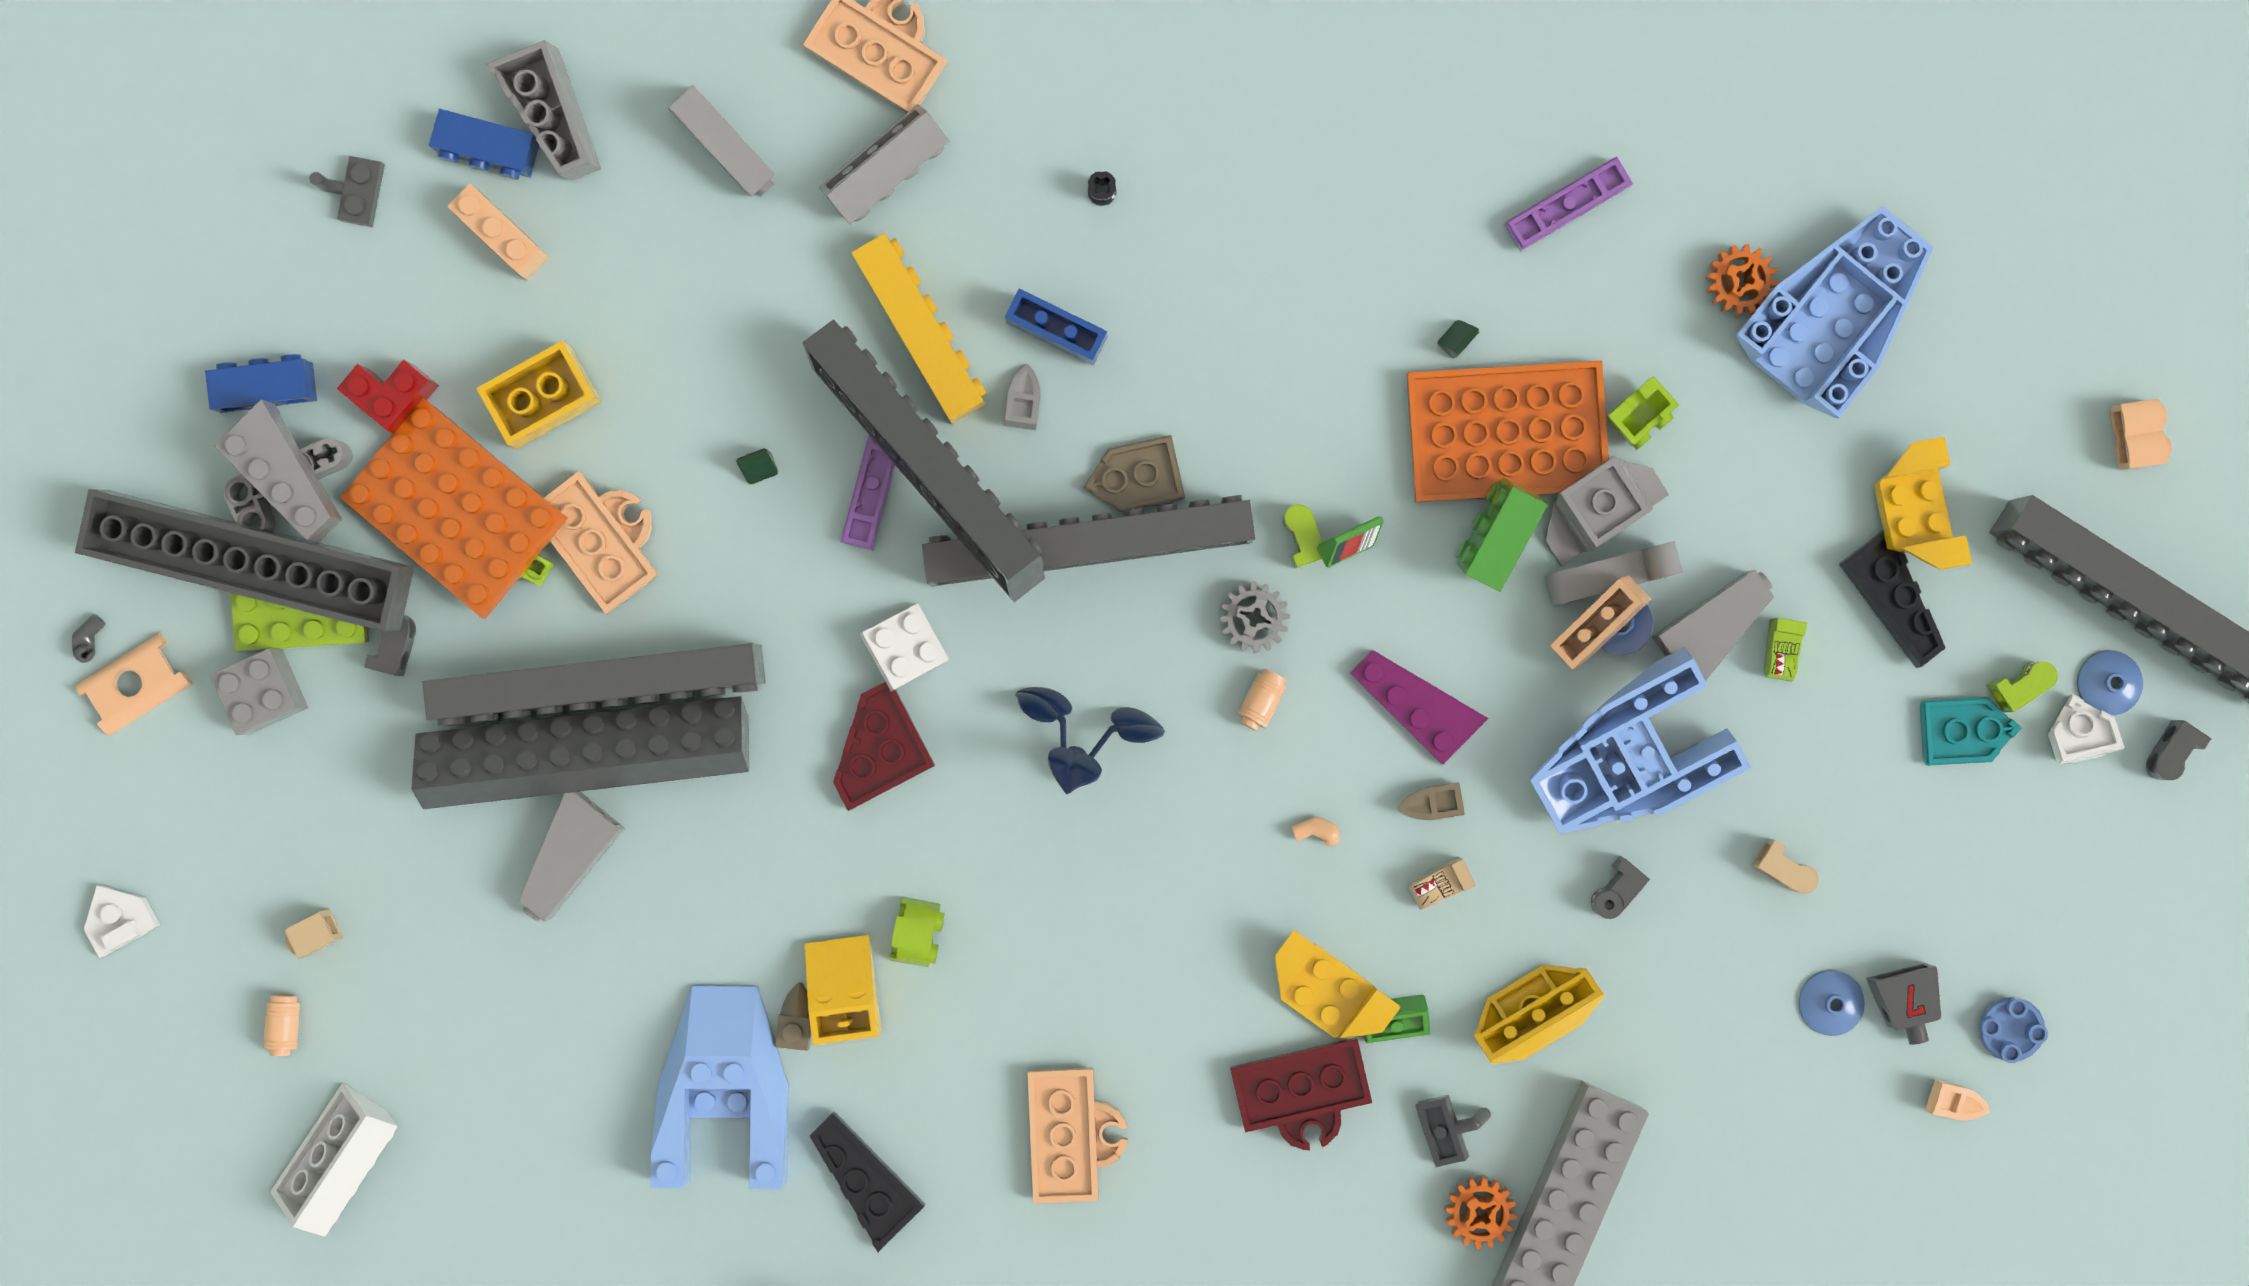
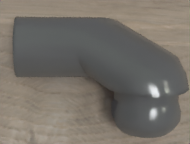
[72,614,106,663]

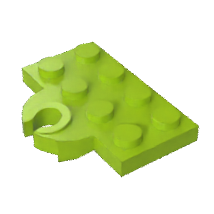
[230,592,369,651]

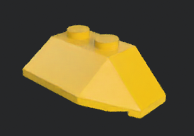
[1474,965,1605,1064]

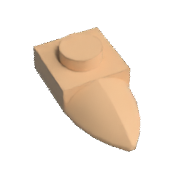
[1925,1079,1990,1121]

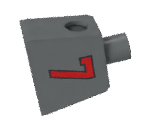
[1866,963,1941,1045]

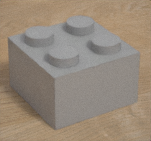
[209,648,309,735]

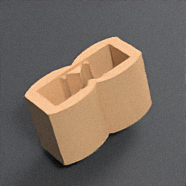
[2111,399,2172,470]

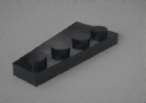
[1839,530,1946,668]
[810,1111,925,1252]

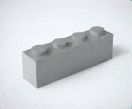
[819,104,949,224]

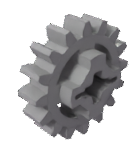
[1219,582,1290,653]

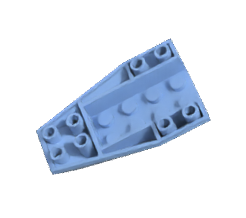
[1736,206,1933,418]

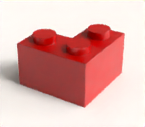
[337,359,439,433]

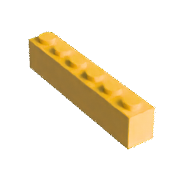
[851,233,987,424]

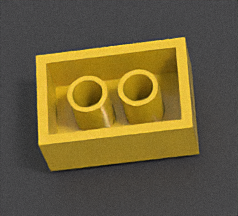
[476,341,602,449]

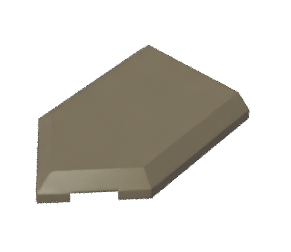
[1083,435,1185,512]

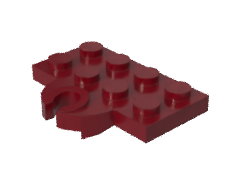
[1230,1037,1372,1151]

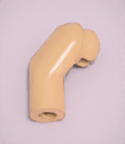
[1291,816,1340,846]

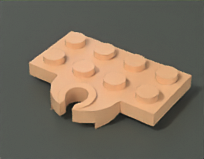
[803,0,947,113]
[544,471,659,614]
[1028,1068,1128,1204]

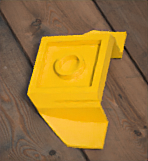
[1874,437,1972,570]
[1275,930,1401,1038]

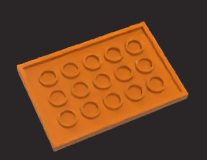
[1406,360,1609,503]
[340,398,568,619]

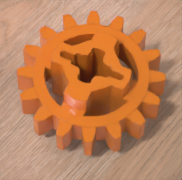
[1705,244,1779,316]
[1444,1175,1517,1250]

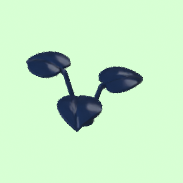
[1015,687,1165,794]

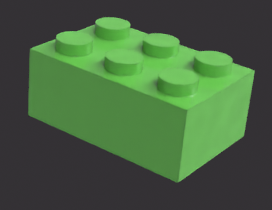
[1455,477,1548,592]

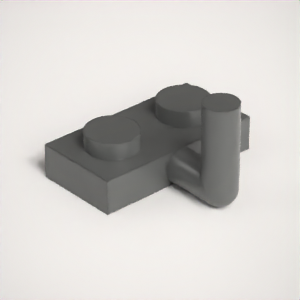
[309,156,385,227]
[1415,1095,1491,1167]

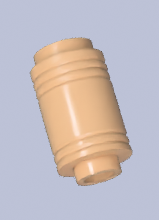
[1237,669,1287,731]
[263,995,300,1056]

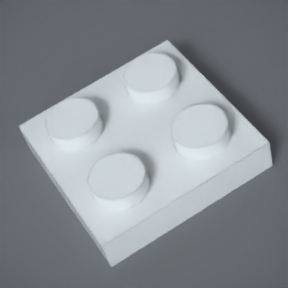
[860,603,949,691]

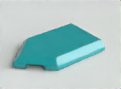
[1920,697,2022,766]

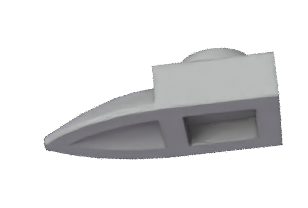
[1004,365,1040,430]

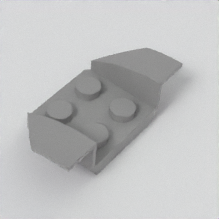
[1545,457,1669,567]

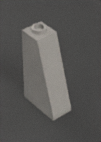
[668,85,775,197]
[1652,570,1774,681]
[518,791,625,922]

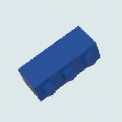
[429,108,539,180]
[1005,288,1108,366]
[205,354,317,413]

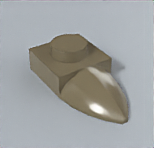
[1397,782,1465,820]
[775,982,811,1051]

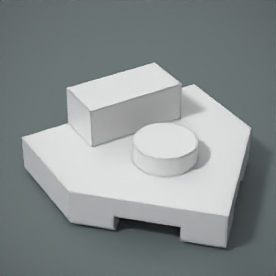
[2048,694,2125,765]
[84,884,161,958]

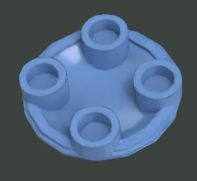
[1979,997,2048,1063]

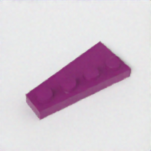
[1350,650,1489,765]

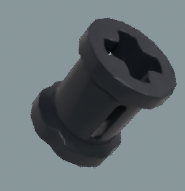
[1088,171,1117,206]

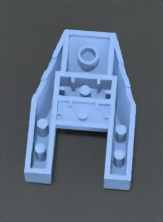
[1529,647,1751,834]
[650,985,789,1189]

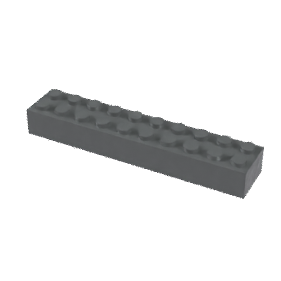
[802,319,1045,603]
[75,489,415,632]
[922,495,1255,587]
[1989,495,2249,703]
[422,643,766,726]
[411,696,749,809]

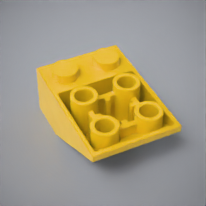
[804,934,882,1045]

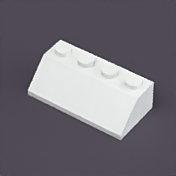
[270,1083,398,1236]

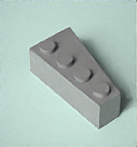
[486,40,601,181]
[214,399,343,542]

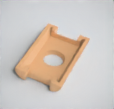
[76,632,192,736]

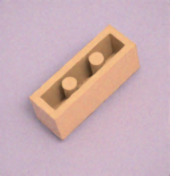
[447,183,549,280]
[1550,576,1652,670]

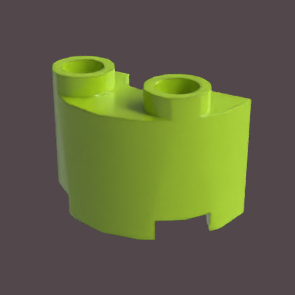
[1606,376,1679,450]
[890,897,945,968]

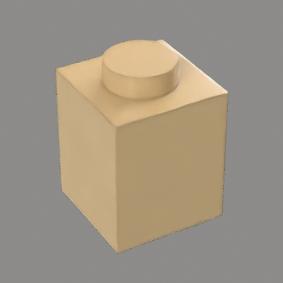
[284,909,344,959]

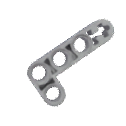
[223,438,352,531]
[1545,541,1683,606]

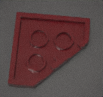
[833,681,936,811]

